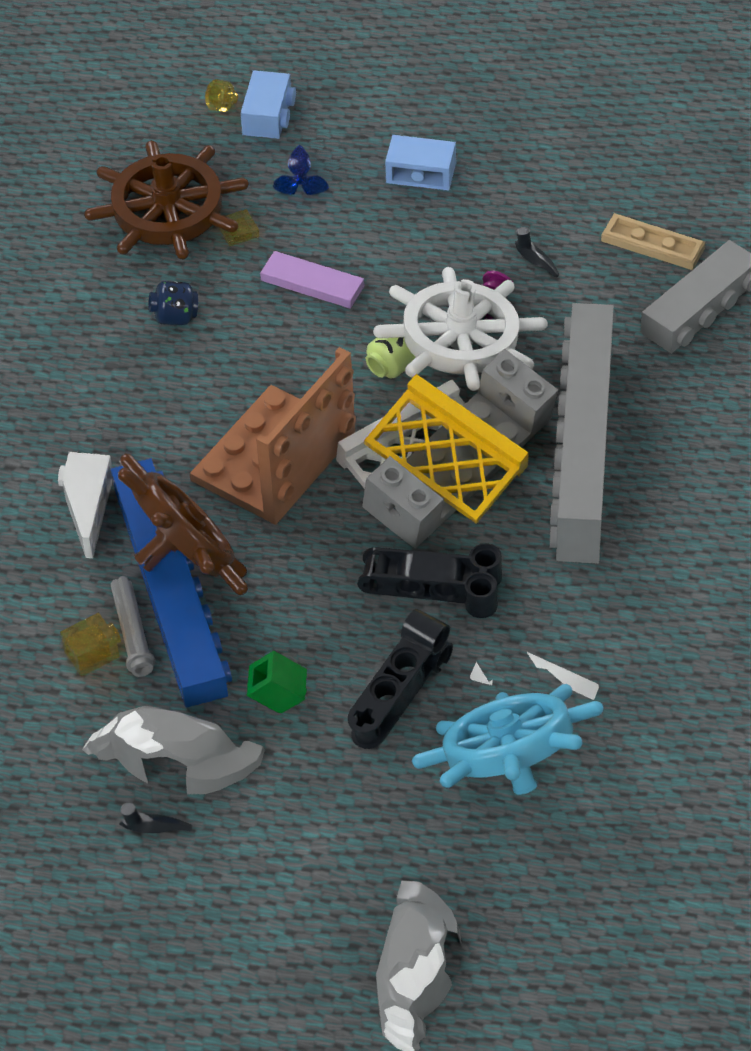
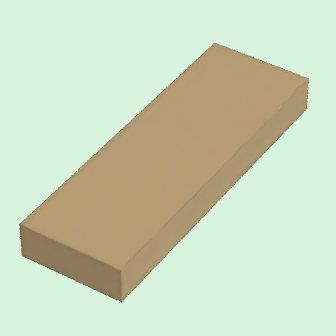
[601,213,705,270]

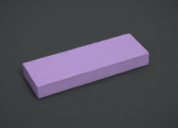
[260,251,364,309]

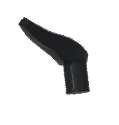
[515,227,559,277]
[119,802,192,833]

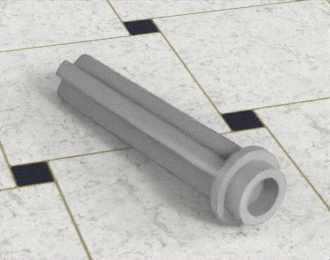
[111,576,155,677]

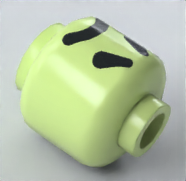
[366,337,416,378]

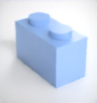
[240,70,296,139]
[385,135,456,190]

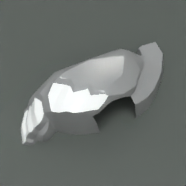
[82,705,265,794]
[376,881,462,1051]

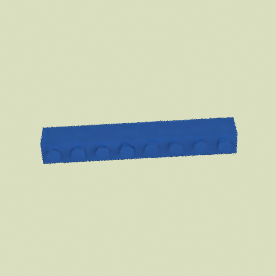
[111,458,232,708]

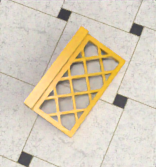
[364,374,529,524]

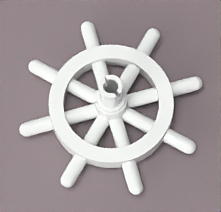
[373,267,548,391]

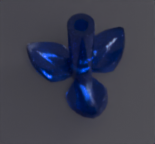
[273,145,329,195]

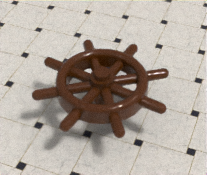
[84,140,249,260]
[118,453,248,595]

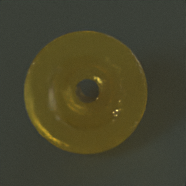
[205,79,238,112]

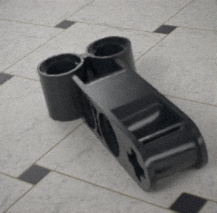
[357,543,502,618]
[348,609,453,749]

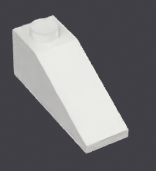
[58,452,113,558]

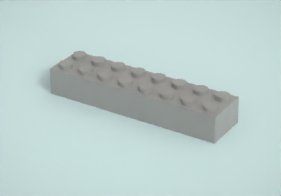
[550,303,614,563]

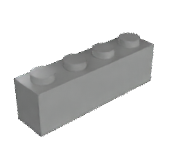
[641,240,751,354]

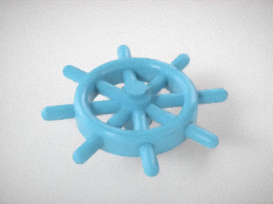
[412,684,603,795]

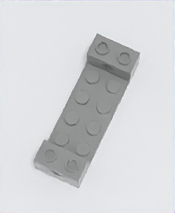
[362,349,558,549]

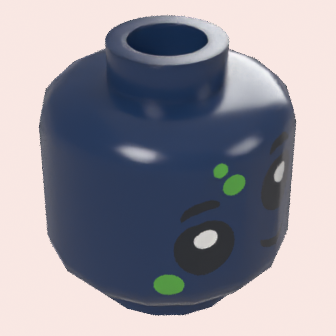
[148,281,198,325]

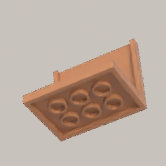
[190,347,356,525]

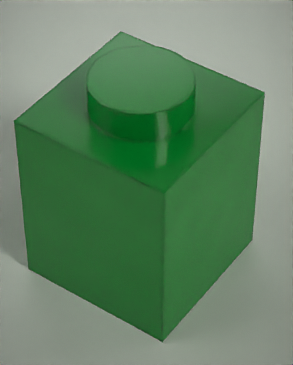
[247,650,307,713]

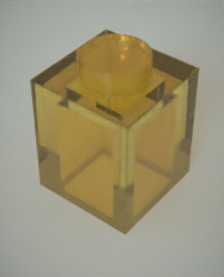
[60,612,121,677]

